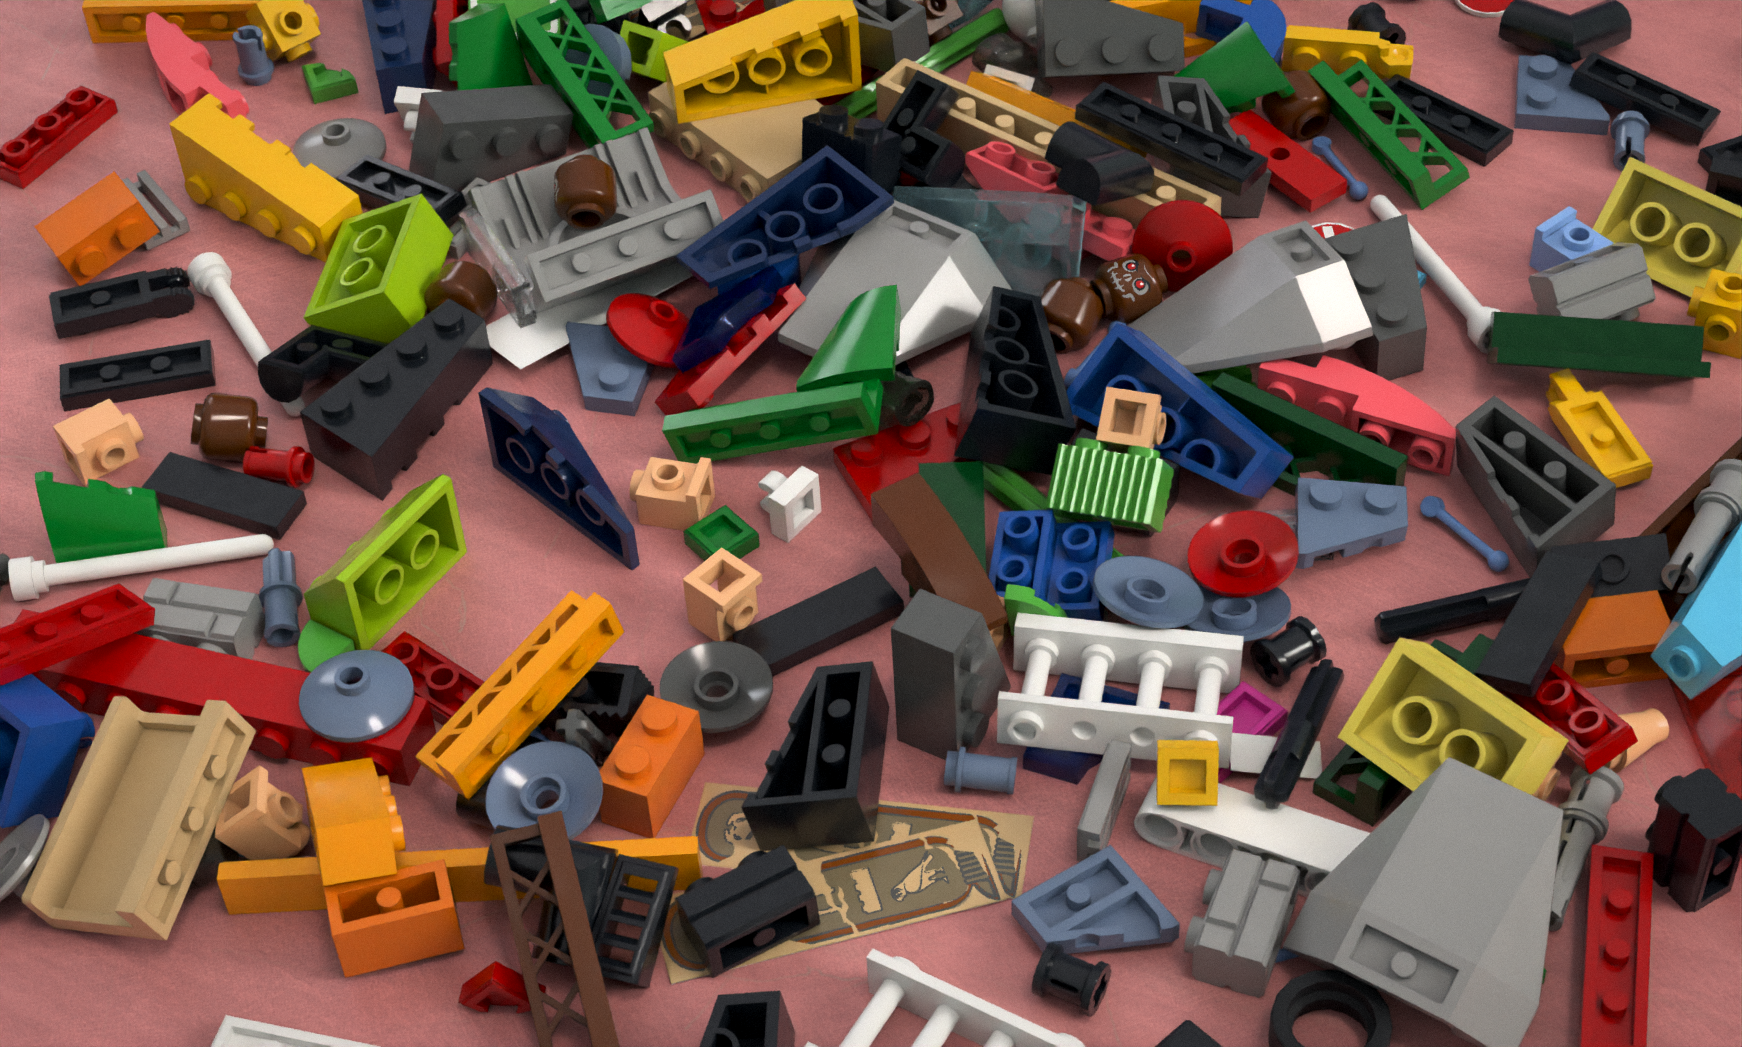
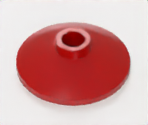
[1132,200,1233,292]
[606,293,701,368]
[1187,510,1299,598]

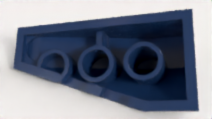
[676,145,894,289]
[478,387,640,571]

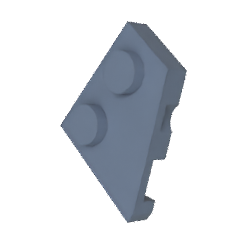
[1514,55,1610,135]
[565,321,655,416]
[1295,477,1408,569]
[1011,845,1180,954]

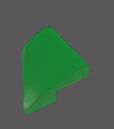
[449,3,533,90]
[1174,21,1295,114]
[796,284,901,392]
[35,471,168,563]

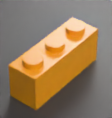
[302,757,405,886]

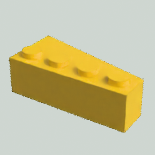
[663,0,862,124]
[169,93,363,263]

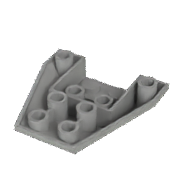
[778,200,1012,365]
[1128,221,1373,374]
[1283,757,1564,1047]

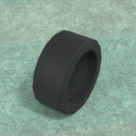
[1268,970,1393,1047]

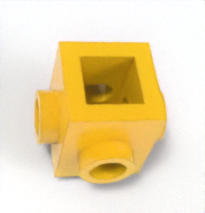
[245,0,321,62]
[1687,268,1742,359]

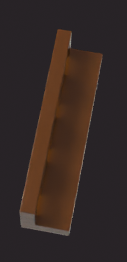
[489,811,620,1047]

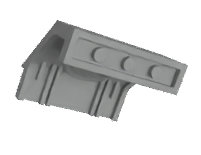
[467,127,723,315]

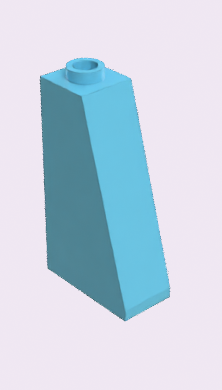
[1650,521,1742,700]

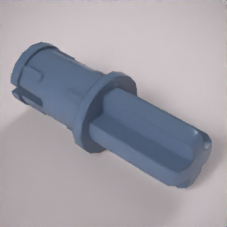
[258,548,303,647]

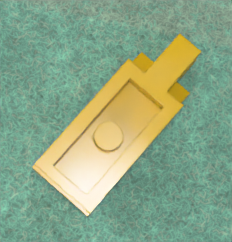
[1282,25,1414,79]
[1546,368,1653,488]

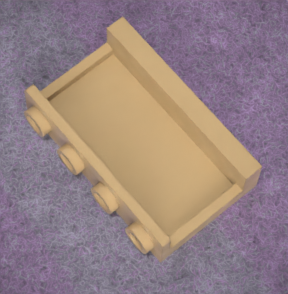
[648,82,824,202]
[22,696,256,941]

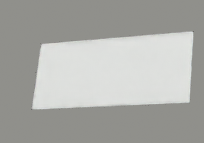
[1230,733,1322,779]

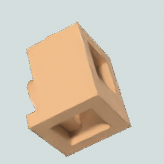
[1096,387,1166,454]
[53,399,144,487]
[629,457,715,531]
[683,547,762,641]
[215,765,310,860]

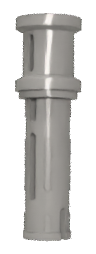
[1661,459,1742,593]
[1549,765,1624,931]

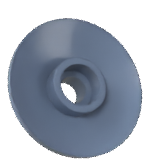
[1093,556,1204,628]
[1183,585,1291,643]
[299,650,414,743]
[486,741,603,840]

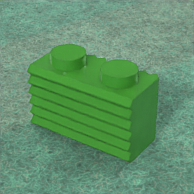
[1045,438,1174,533]

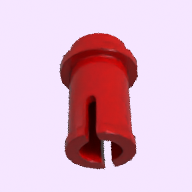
[243,446,315,487]

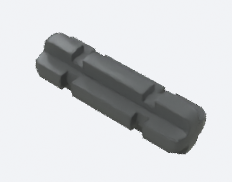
[555,708,615,767]

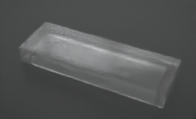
[459,208,537,328]

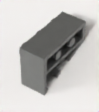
[763,0,930,72]
[1035,0,1185,79]
[1151,75,1271,218]
[1324,214,1427,381]

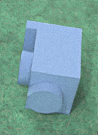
[1529,206,1614,272]

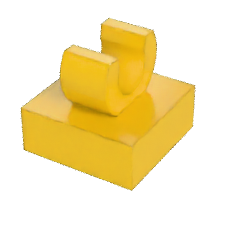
[1156,740,1219,806]

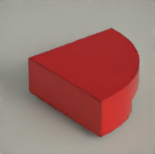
[458,961,546,1014]

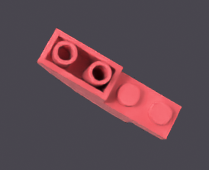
[146,12,249,119]
[965,141,1135,264]
[1257,355,1456,476]

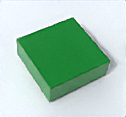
[683,505,760,561]

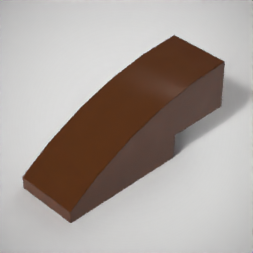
[871,472,1008,631]

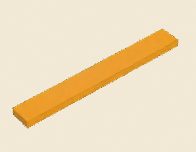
[217,836,703,915]

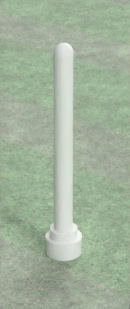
[1370,195,1501,353]
[187,252,305,417]
[8,534,274,602]

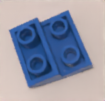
[988,509,1115,621]

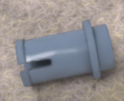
[233,25,274,86]
[1610,111,1650,171]
[944,746,1018,795]

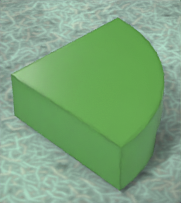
[302,63,359,104]
[1004,584,1068,636]
[298,619,356,673]

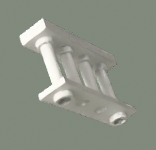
[997,613,1244,769]
[805,948,1085,1047]

